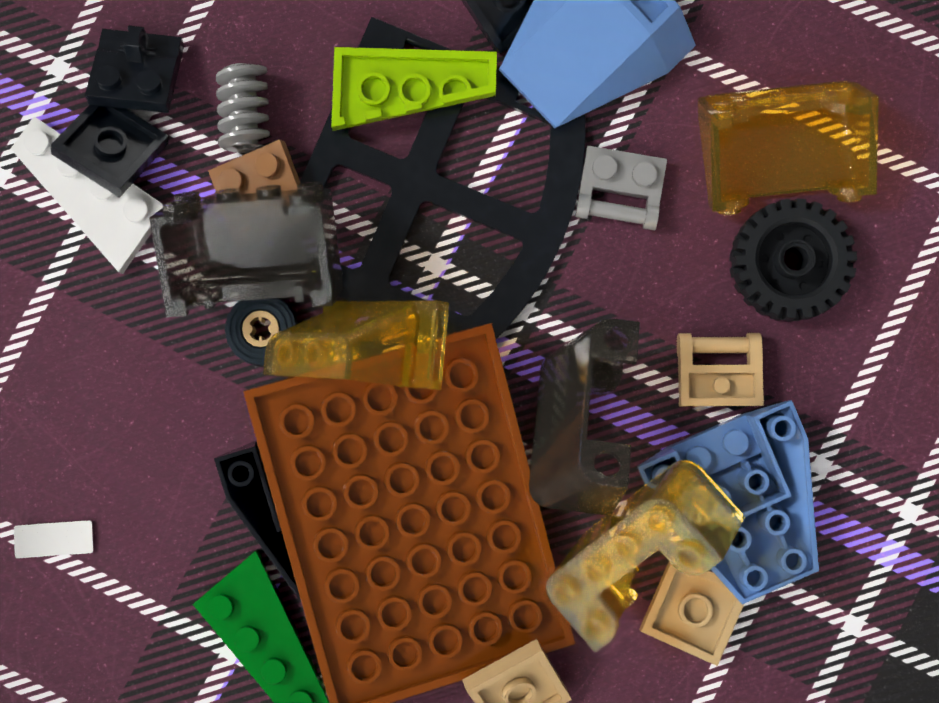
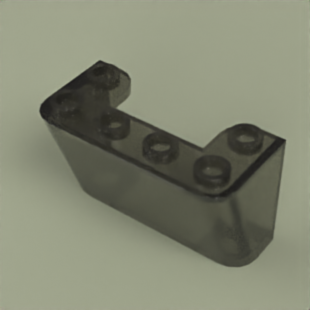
[529,318,640,516]

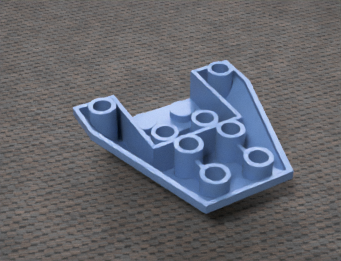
[499,0,696,128]
[637,400,819,604]

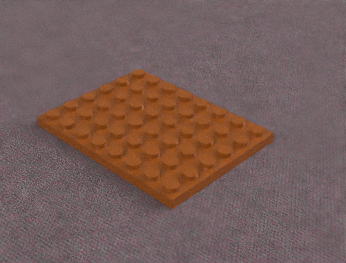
[243,323,575,703]

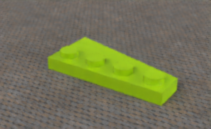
[331,47,497,131]

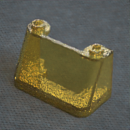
[698,81,879,215]

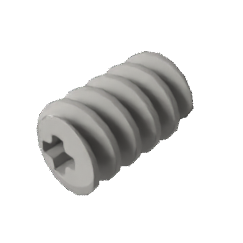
[216,63,270,153]

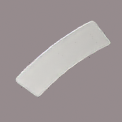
[14,521,93,558]

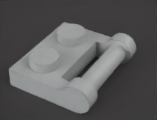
[575,146,667,231]

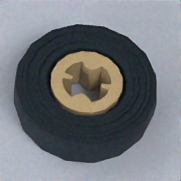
[225,293,299,366]

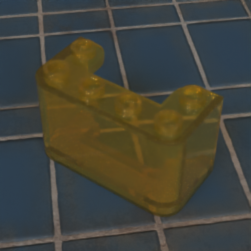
[546,460,745,652]

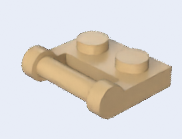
[677,333,764,407]

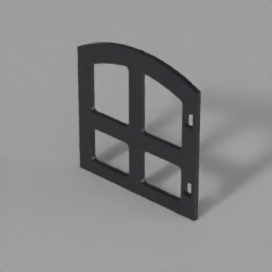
[264,17,585,339]

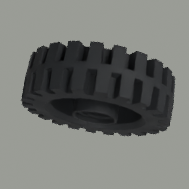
[729,198,857,322]

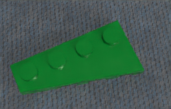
[192,549,329,703]

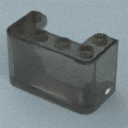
[149,182,344,317]

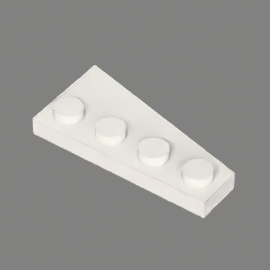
[11,116,169,274]

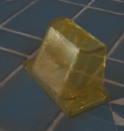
[263,300,449,390]

